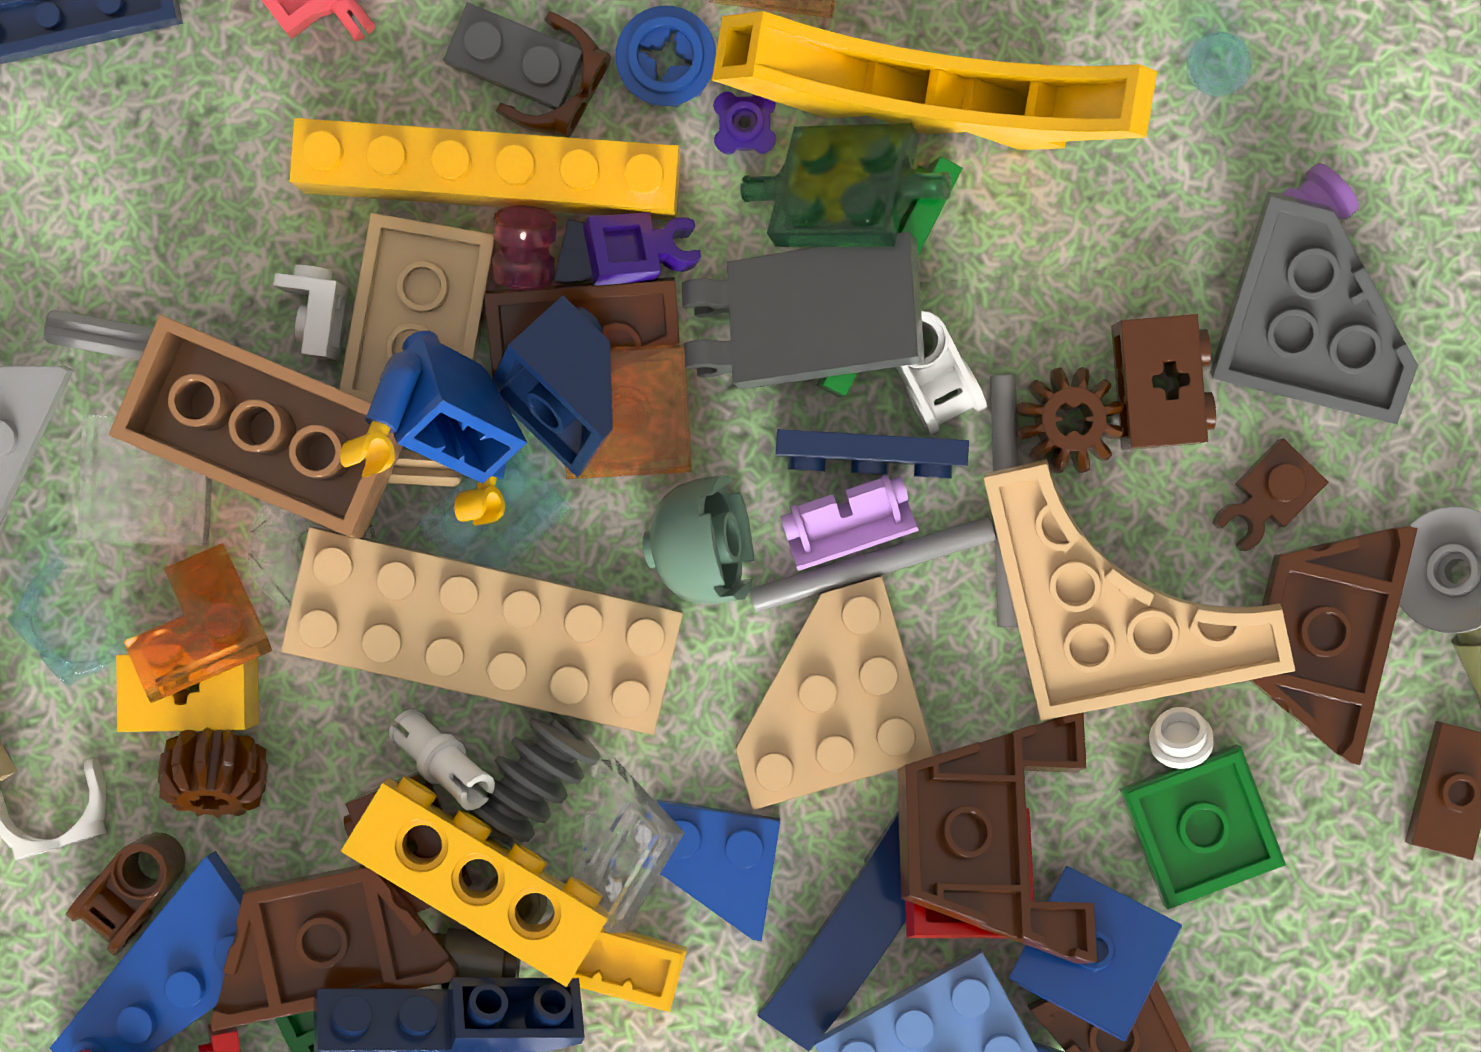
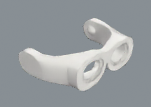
[0,758,107,860]

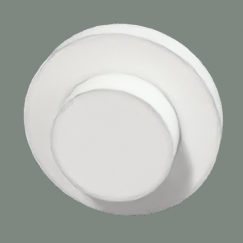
[1149,707,1214,769]

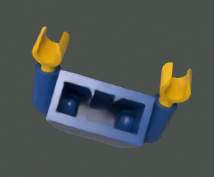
[340,331,527,526]

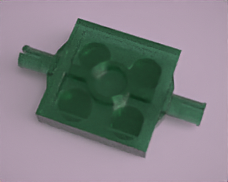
[740,123,952,247]

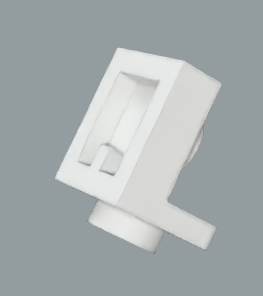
[273,265,349,362]

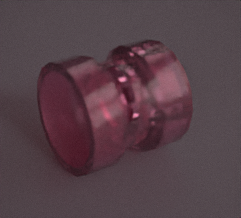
[492,205,557,290]

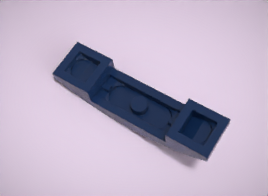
[757,810,906,1052]

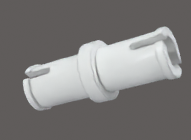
[389,709,495,810]

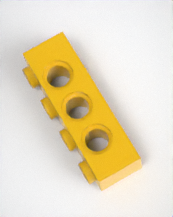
[341,776,608,987]

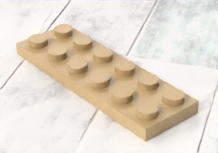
[281,526,683,735]

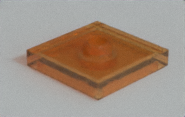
[565,344,692,479]

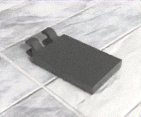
[682,231,925,389]

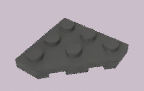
[1210,191,1418,424]

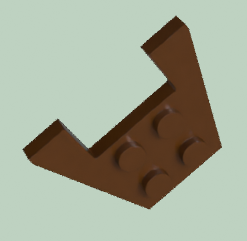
[897,712,1097,964]

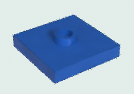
[1009,866,1182,1042]

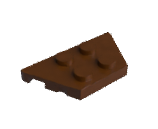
[1249,526,1418,766]
[210,864,460,1031]

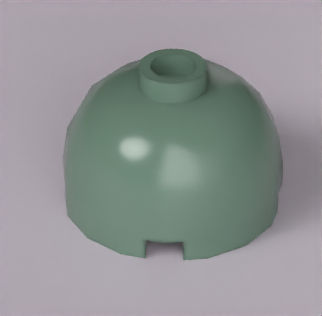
[643,475,754,604]

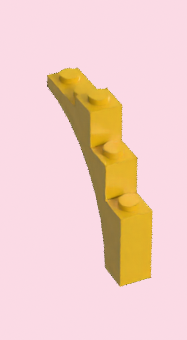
[712,11,1157,150]

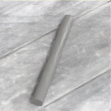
[990,375,1018,627]
[749,516,996,613]

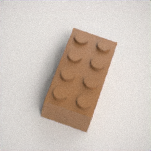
[108,314,403,538]

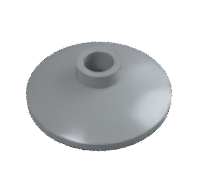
[1399,506,1481,633]

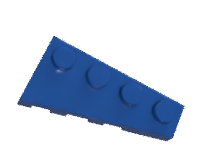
[50,851,245,1052]

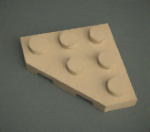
[736,576,934,810]

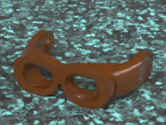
[496,11,611,138]

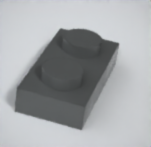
[443,2,583,110]

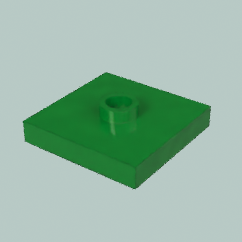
[1119,744,1286,910]

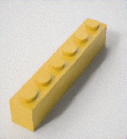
[289,118,681,220]

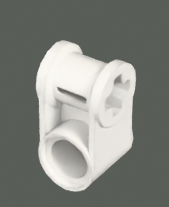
[896,311,987,437]

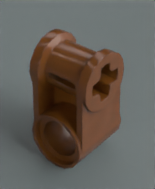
[66,832,186,956]

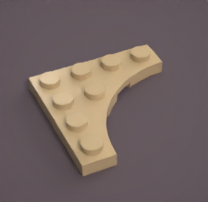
[984,460,1295,721]

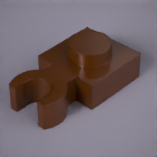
[1212,438,1329,551]

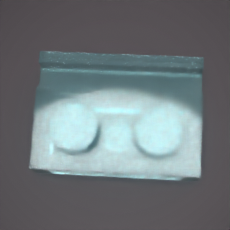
[417,450,573,570]

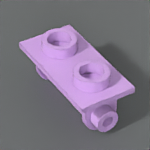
[780,474,919,571]

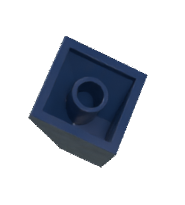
[492,295,613,478]

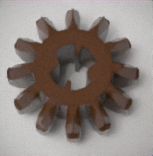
[1016,367,1124,473]
[158,727,268,818]

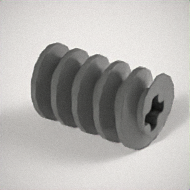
[468,712,601,848]

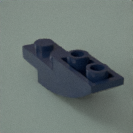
[313,977,585,1052]

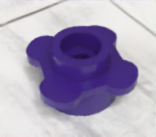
[713,91,776,155]

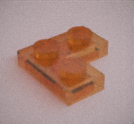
[123,543,272,703]

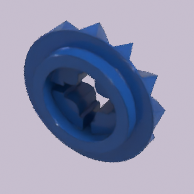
[616,6,716,108]

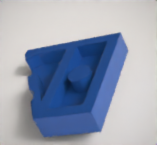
[646,799,780,941]

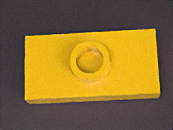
[548,924,687,1012]

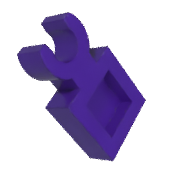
[583,212,702,286]

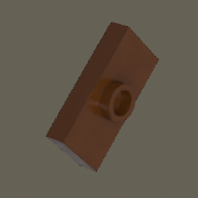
[1405,721,1481,861]

